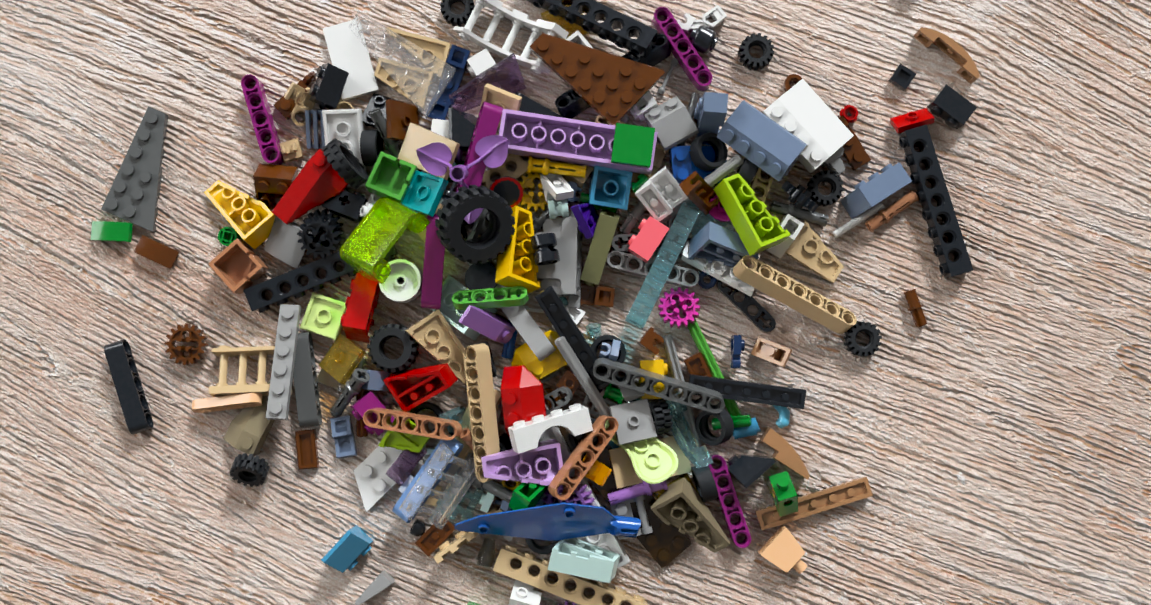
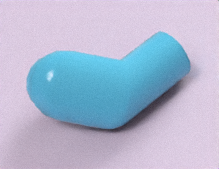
[772,405,790,428]

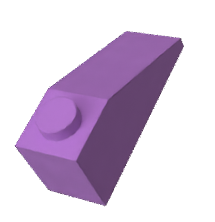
[459,305,516,344]

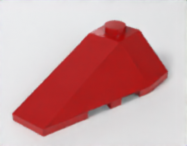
[272,149,349,225]

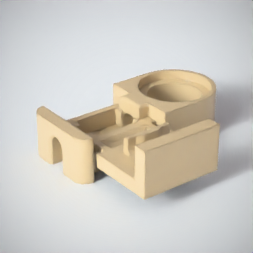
[284,82,315,126]

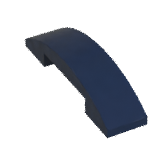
[426,44,471,120]

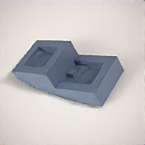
[330,415,357,459]

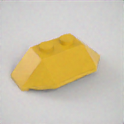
[511,330,567,380]

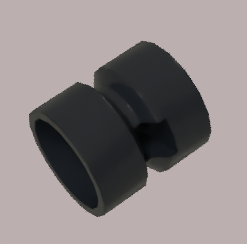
[530,233,560,266]

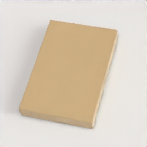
[397,122,460,180]

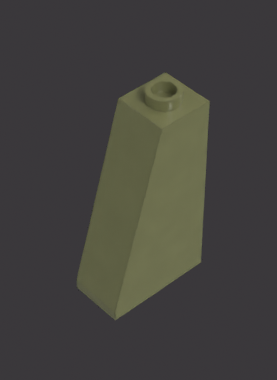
[580,209,621,286]

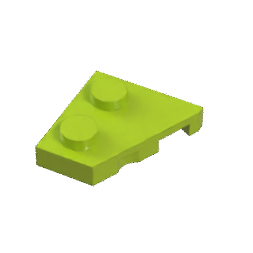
[378,418,430,453]

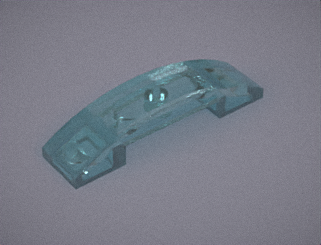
[665,392,714,469]

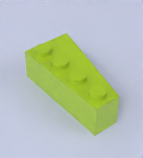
[714,173,791,256]

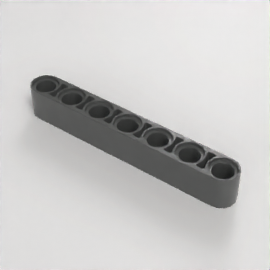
[593,358,725,414]

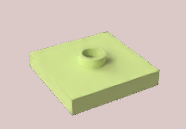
[300,292,347,341]

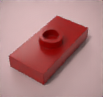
[890,108,935,133]

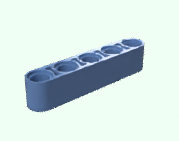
[392,438,464,523]

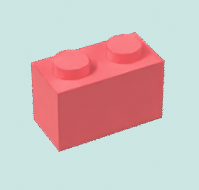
[627,216,670,263]

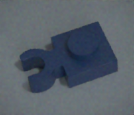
[731,335,745,368]

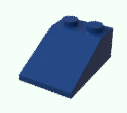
[669,146,728,186]

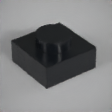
[888,64,916,91]

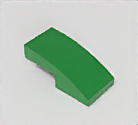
[90,221,133,242]

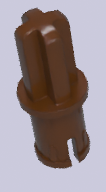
[904,289,927,327]

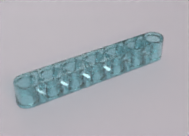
[625,201,701,329]

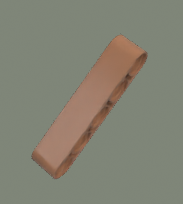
[363,408,462,440]
[548,415,619,500]

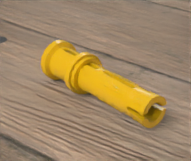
[527,156,586,178]

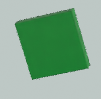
[611,123,655,168]

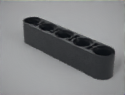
[104,339,154,435]

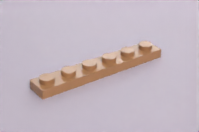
[755,476,873,531]

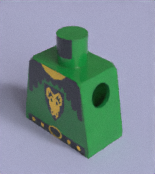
[767,471,798,517]

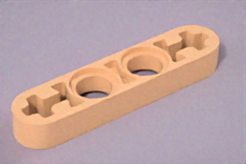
[191,392,263,413]

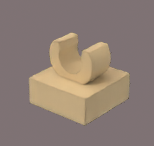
[279,138,304,163]

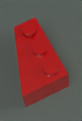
[340,273,380,343]

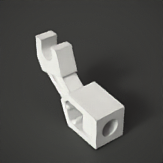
[677,5,727,33]

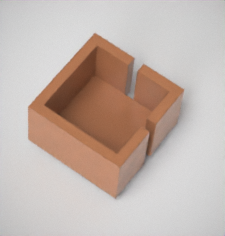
[208,238,269,294]

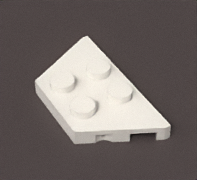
[353,446,422,511]

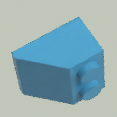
[321,525,373,573]

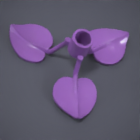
[416,135,509,224]

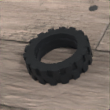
[322,138,369,189]

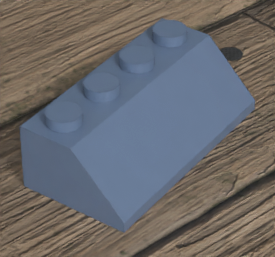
[717,100,807,181]

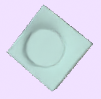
[479,492,495,513]

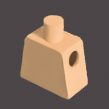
[757,525,807,574]

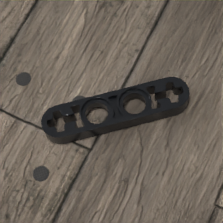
[716,280,776,333]

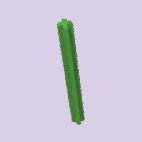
[687,317,742,416]

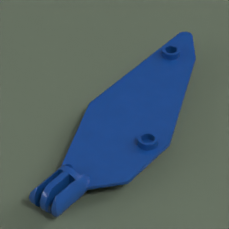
[454,502,641,541]

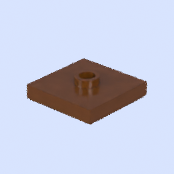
[386,99,419,142]

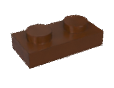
[415,514,455,557]

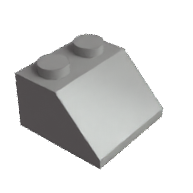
[643,96,699,151]

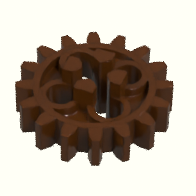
[164,323,209,365]

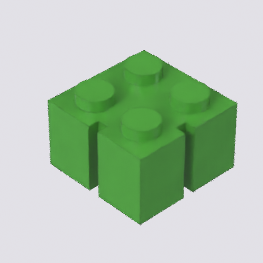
[365,151,418,205]

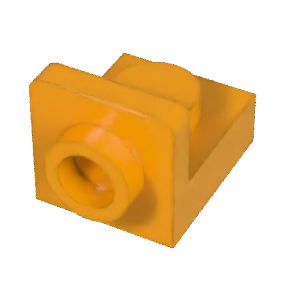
[582,455,612,486]

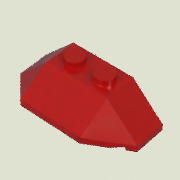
[500,365,547,440]

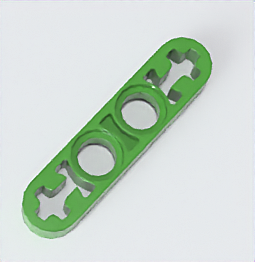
[452,286,529,310]

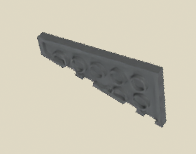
[101,106,168,233]

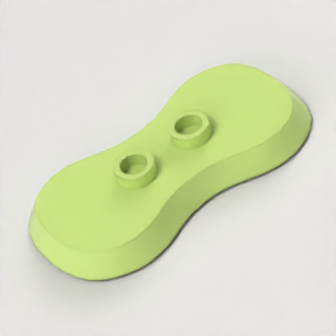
[605,420,679,484]

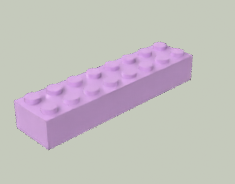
[499,109,658,175]

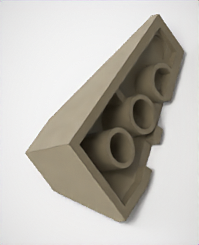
[223,379,275,456]
[651,477,730,553]

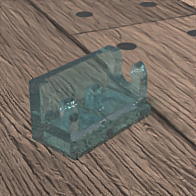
[439,406,465,432]

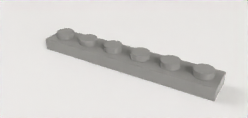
[266,304,301,420]

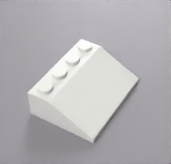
[762,79,854,174]

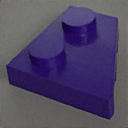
[571,203,599,239]

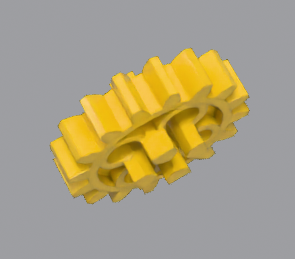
[520,172,548,212]

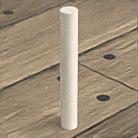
[832,202,884,238]

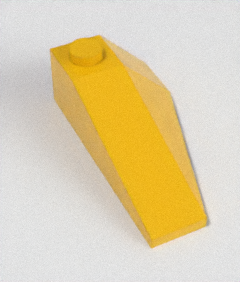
[204,180,275,249]

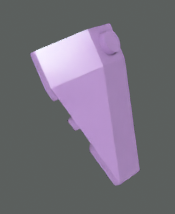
[481,439,563,486]

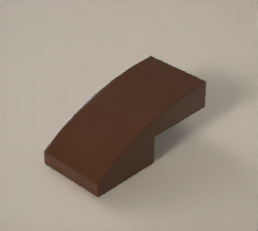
[134,235,179,269]
[580,285,615,307]

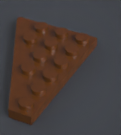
[529,33,665,125]

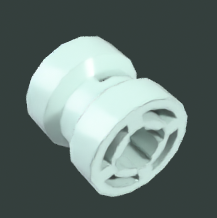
[547,199,569,219]

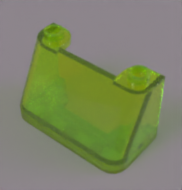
[340,197,430,284]

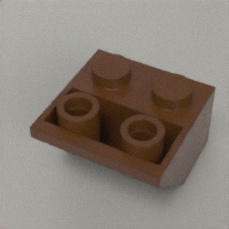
[253,163,298,209]

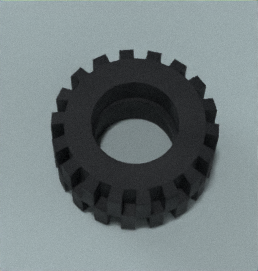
[367,324,419,373]

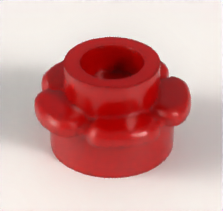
[840,105,858,123]

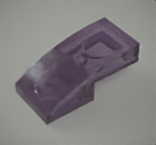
[385,450,427,486]

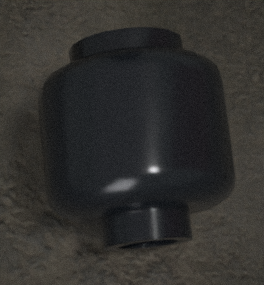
[689,25,718,54]

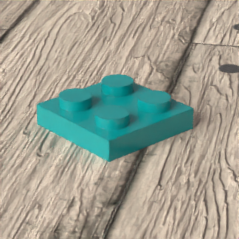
[401,170,448,217]

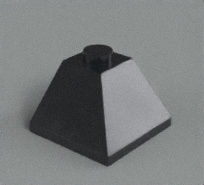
[448,108,478,152]
[727,454,776,488]

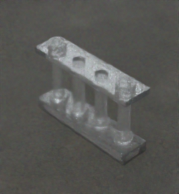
[399,442,476,529]

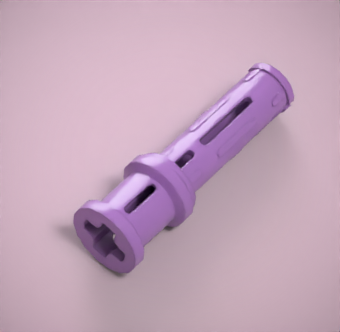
[607,480,668,506]

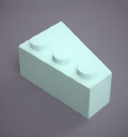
[548,538,620,583]

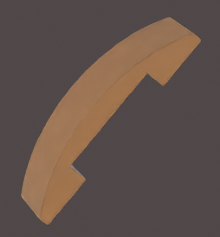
[913,27,980,84]

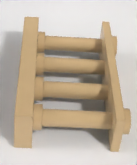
[209,345,293,397]

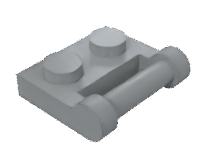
[610,495,653,540]

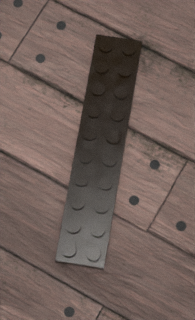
[549,395,692,569]

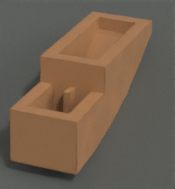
[759,427,810,480]

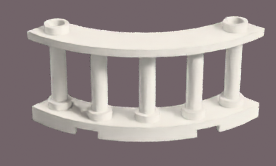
[453,0,569,74]

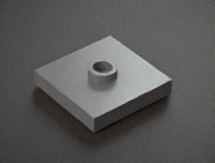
[609,399,657,446]

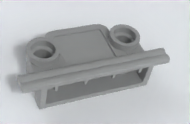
[534,210,582,308]

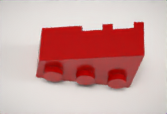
[383,363,458,412]

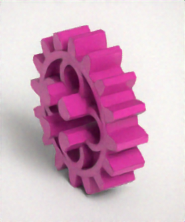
[658,287,700,329]

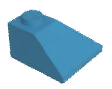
[589,166,633,210]

